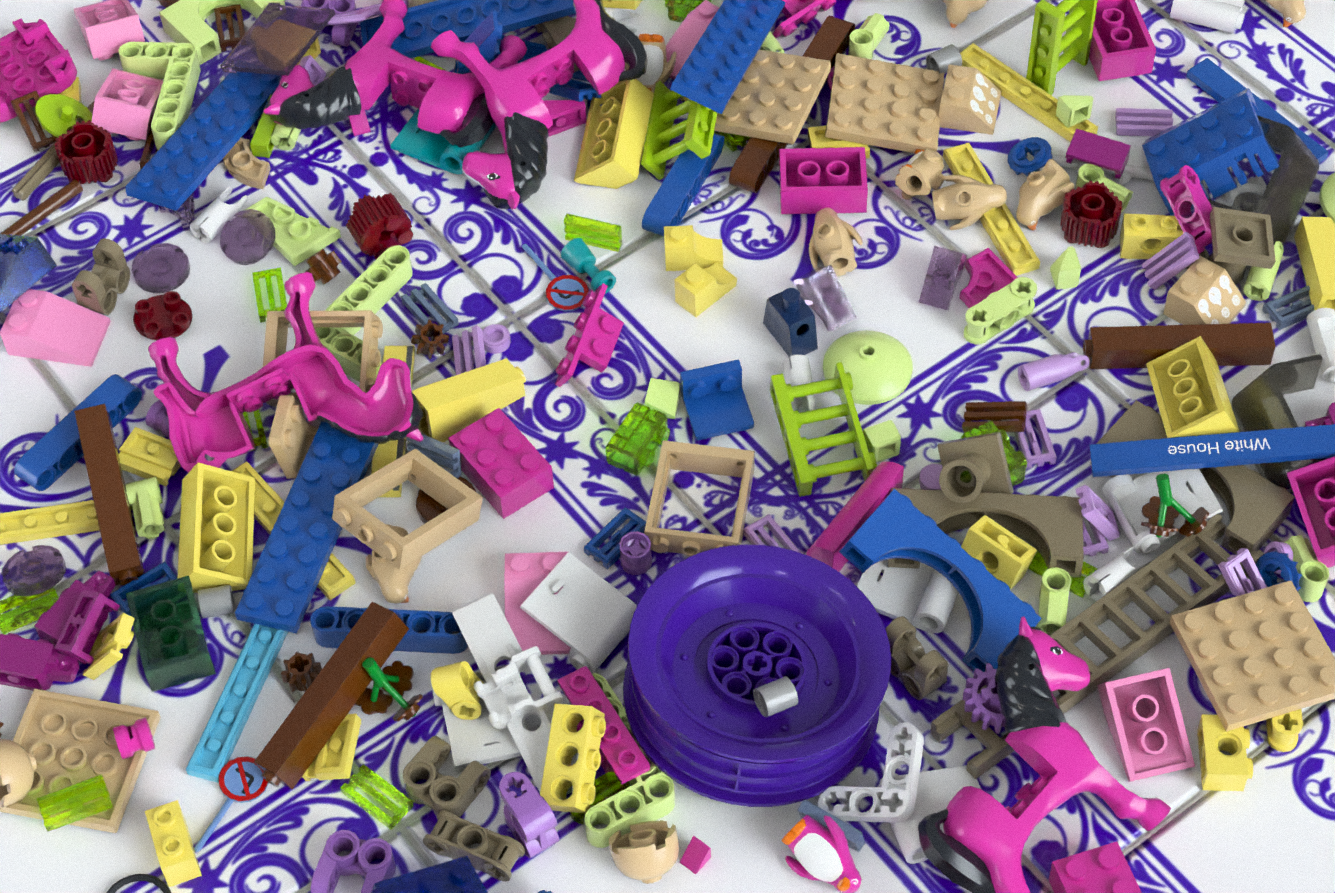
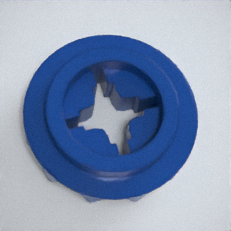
[1007,137,1053,177]
[1256,550,1302,591]

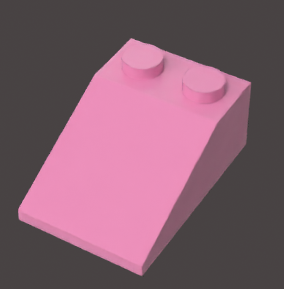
[74,0,145,60]
[666,0,719,80]
[91,69,163,141]
[0,288,111,367]
[504,552,571,655]
[1097,668,1195,782]

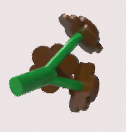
[1141,474,1209,538]
[355,657,423,722]

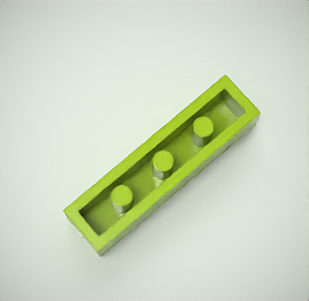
[250,94,277,158]

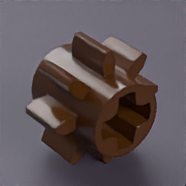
[305,249,342,285]
[411,320,449,359]
[281,652,322,692]

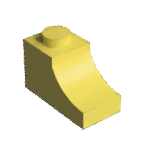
[664,225,723,271]
[674,263,737,317]

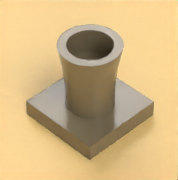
[1208,207,1276,285]
[937,432,1014,503]

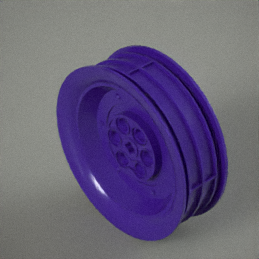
[623,544,891,807]

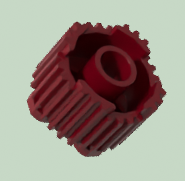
[55,120,118,184]
[1060,180,1122,248]
[346,193,413,259]

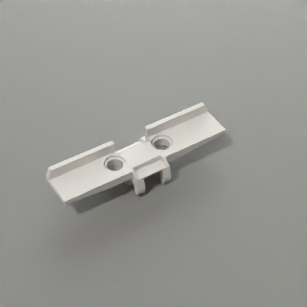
[452,593,577,795]

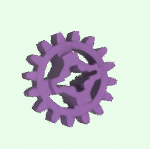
[963,663,1006,734]

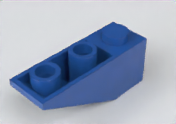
[454,11,502,74]

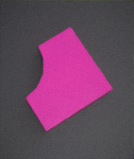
[959,248,1018,308]

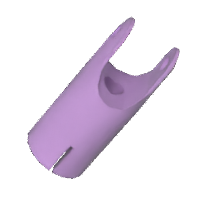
[1018,352,1089,391]

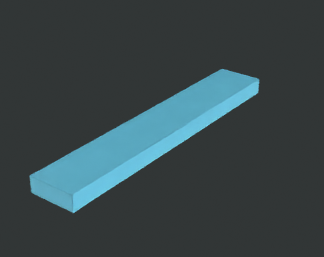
[186,624,288,783]

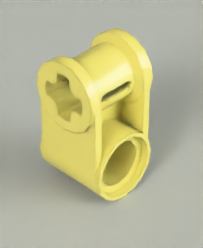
[431,661,484,720]
[1266,709,1303,752]

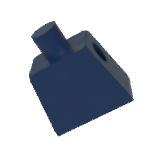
[763,288,818,357]

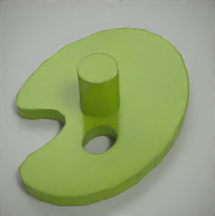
[35,94,93,138]

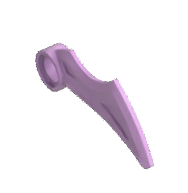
[313,0,408,26]

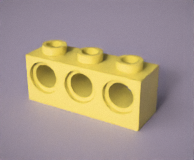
[540,704,606,813]

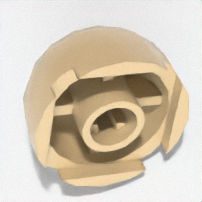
[0,738,37,808]
[609,820,679,884]

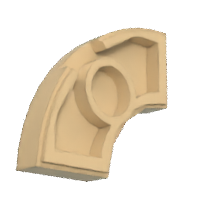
[223,138,271,189]

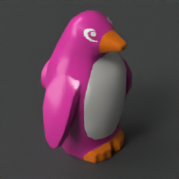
[782,815,862,893]

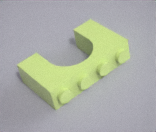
[159,0,287,65]

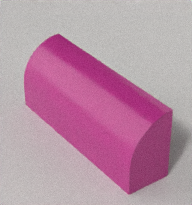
[806,461,904,572]

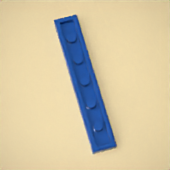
[1186,58,1328,171]

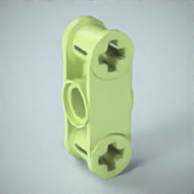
[963,277,1037,345]

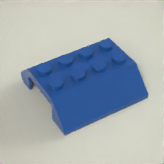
[1142,88,1280,216]

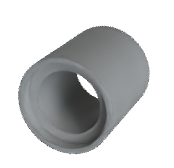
[926,44,962,74]
[198,585,235,618]
[753,676,798,718]

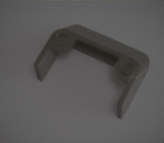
[1207,115,1319,246]
[1231,354,1329,494]

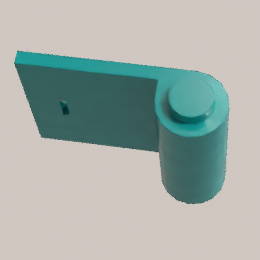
[391,108,496,174]

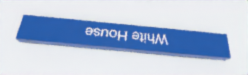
[1090,424,1335,477]

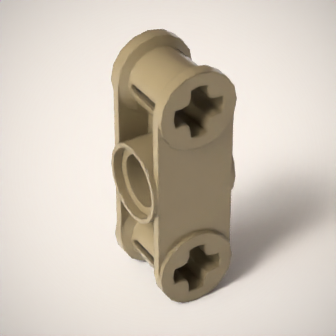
[423,810,526,882]

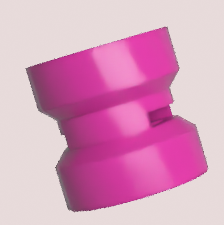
[113,717,156,759]

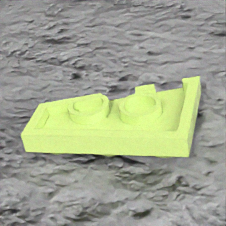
[244,197,341,266]

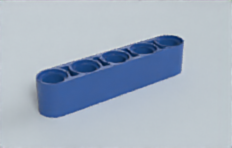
[642,133,724,236]
[14,374,142,491]
[310,606,468,654]

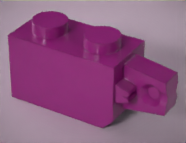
[34,571,116,656]
[0,633,80,691]

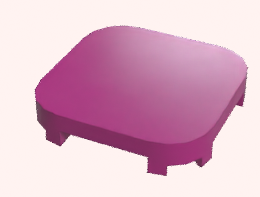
[0,18,77,122]

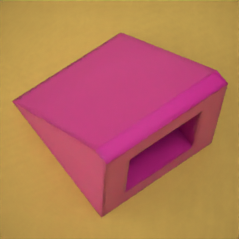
[348,109,371,136]
[679,836,711,874]

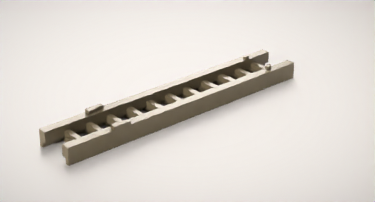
[930,513,1264,779]

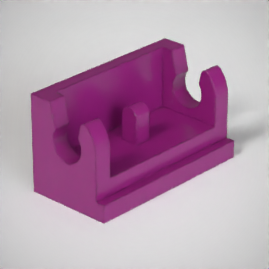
[1065,128,1131,179]
[54,590,120,665]

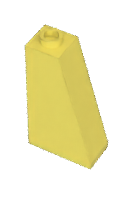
[1294,216,1335,310]
[412,358,526,442]

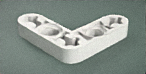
[818,722,924,823]

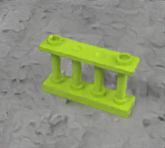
[1026,0,1098,95]
[641,81,717,180]
[769,362,877,497]

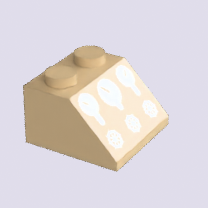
[939,64,1001,135]
[1163,256,1246,325]

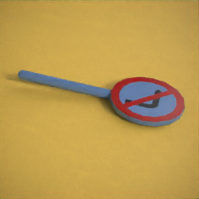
[522,244,589,312]
[194,756,269,852]

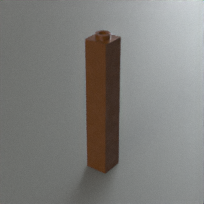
[1083,323,1276,369]
[74,403,145,586]
[254,602,409,790]

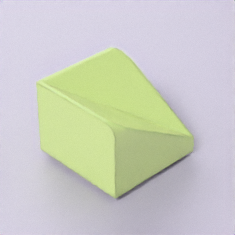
[1056,95,1093,128]
[1050,246,1081,290]
[645,378,681,419]
[863,420,901,463]

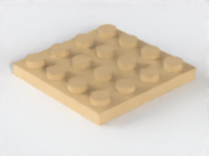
[714,50,831,144]
[825,53,944,153]
[1169,580,1335,732]
[0,689,161,833]

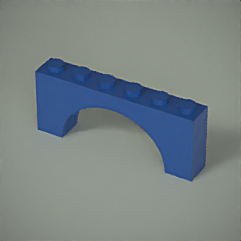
[839,489,1042,673]

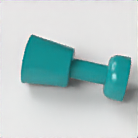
[561,238,616,294]

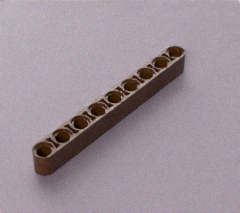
[729,15,855,193]

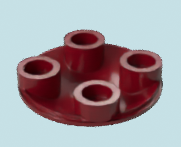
[133,291,193,341]

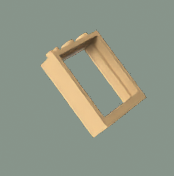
[263,310,383,406]
[644,440,755,556]
[332,448,483,570]

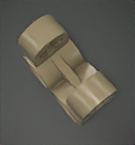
[72,238,131,316]
[886,616,948,700]
[403,736,491,817]

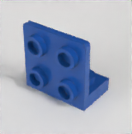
[680,359,754,440]

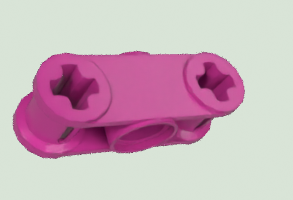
[1160,165,1212,254]

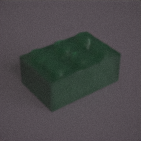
[126,575,216,692]

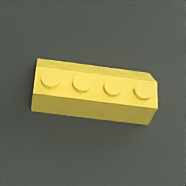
[574,79,654,189]
[1146,336,1240,438]
[177,463,255,593]

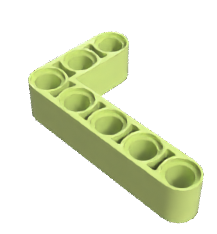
[118,42,201,150]
[315,245,413,382]
[584,673,675,848]

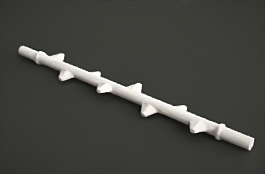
[1052,154,1321,207]

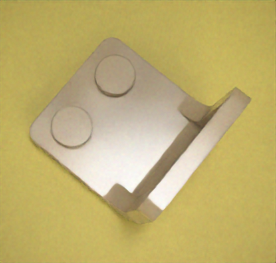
[268,395,318,479]

